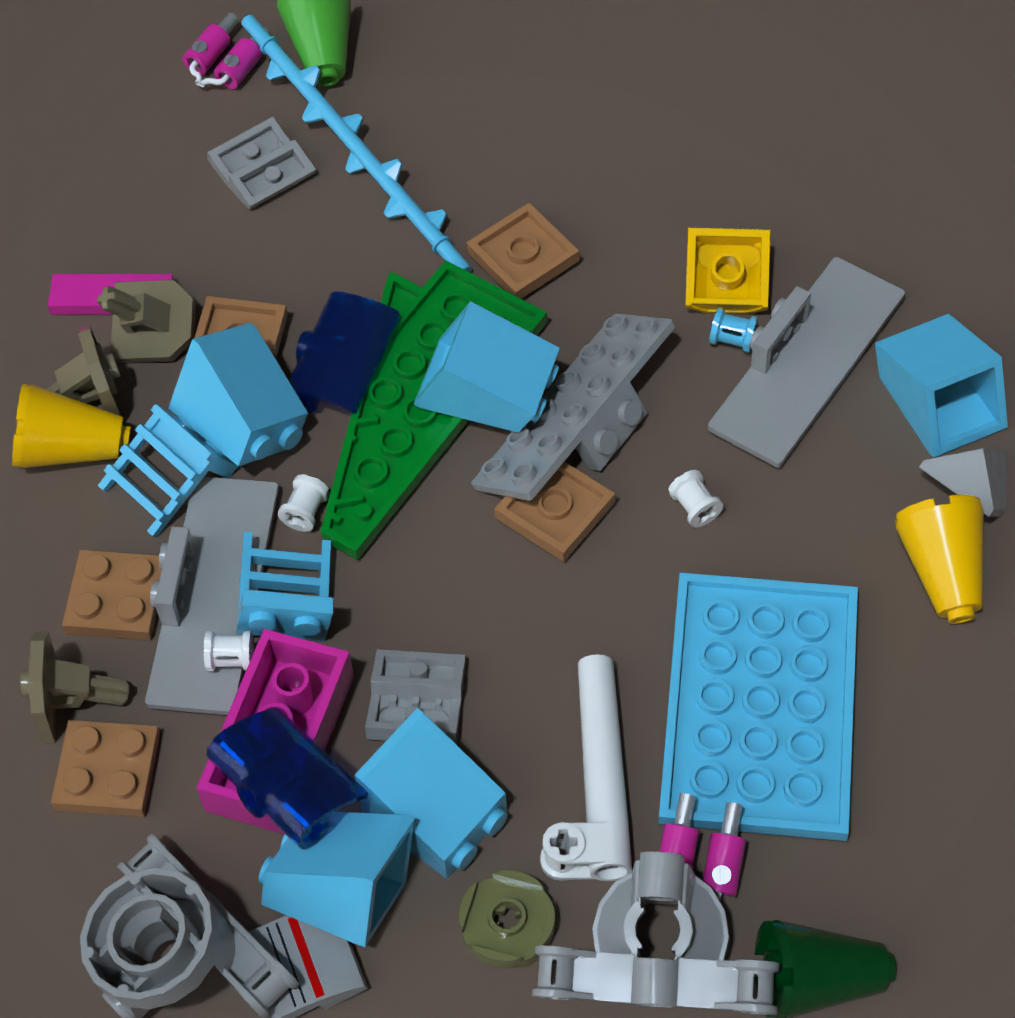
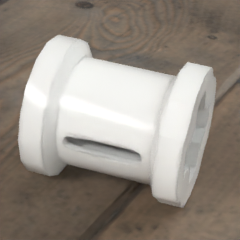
[668,470,724,528]
[277,474,329,532]
[204,631,254,671]

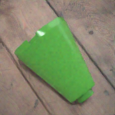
[276,0,351,87]

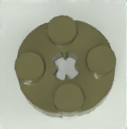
[459,870,555,968]

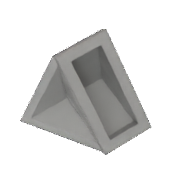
[919,448,1007,517]

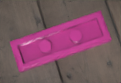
[48,274,174,315]

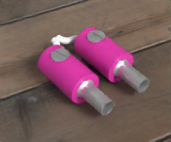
[182,13,270,89]
[659,793,746,900]

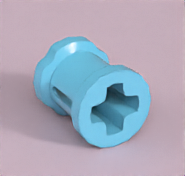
[709,308,759,353]

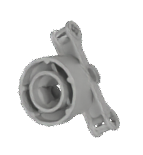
[80,833,300,1018]
[531,852,780,1015]

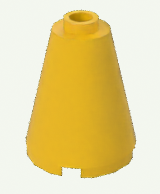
[12,384,131,468]
[895,495,984,624]

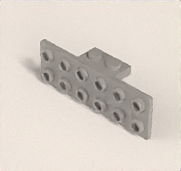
[708,257,905,468]
[471,314,676,501]
[145,477,279,715]

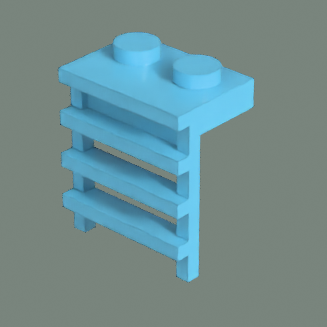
[98,403,239,538]
[236,532,334,642]

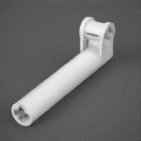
[540,654,632,881]

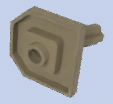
[97,280,196,363]
[47,325,124,424]
[20,631,129,744]

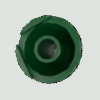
[754,920,896,1018]

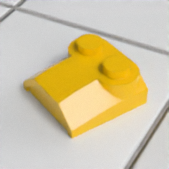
[685,228,770,315]

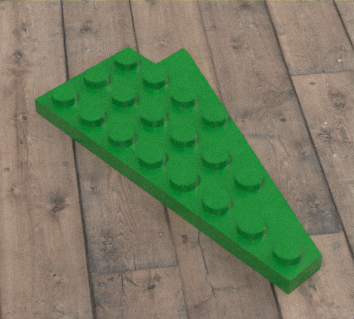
[320,260,547,560]

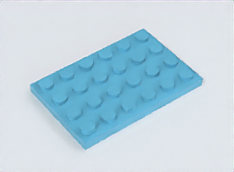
[658,573,858,841]

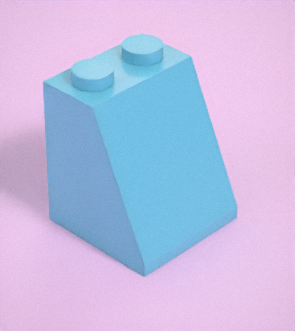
[414,301,559,433]
[875,313,1008,458]
[168,323,308,466]
[354,708,508,879]
[258,810,415,948]

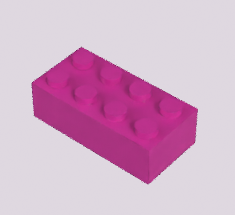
[197,629,354,834]

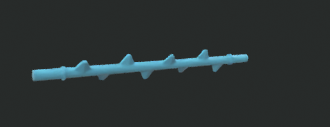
[241,14,472,273]

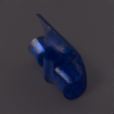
[288,291,401,414]
[206,708,368,850]

